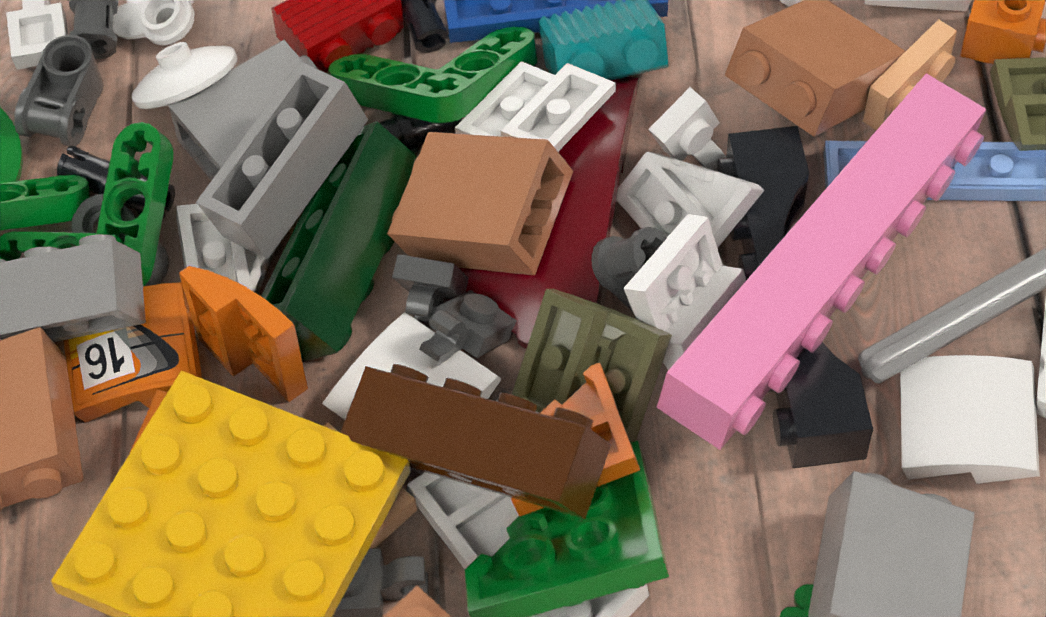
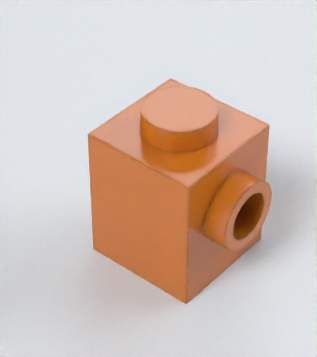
[960,0,1046,64]

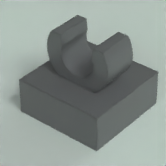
[392,254,469,323]

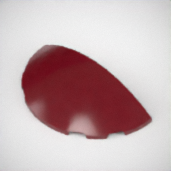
[459,77,638,349]

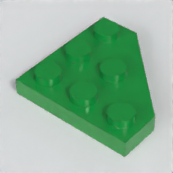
[464,440,669,617]

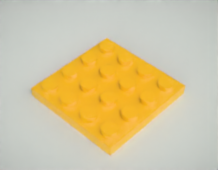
[51,370,410,617]

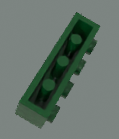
[261,121,417,362]

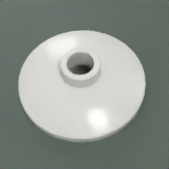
[132,42,238,109]

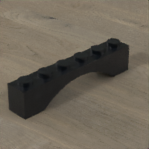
[717,126,873,469]

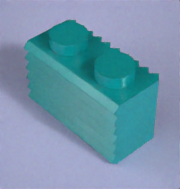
[539,0,669,80]

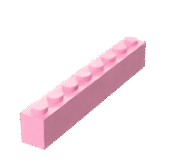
[656,73,986,450]

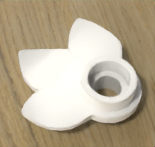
[113,0,195,45]

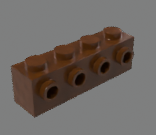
[340,364,611,519]

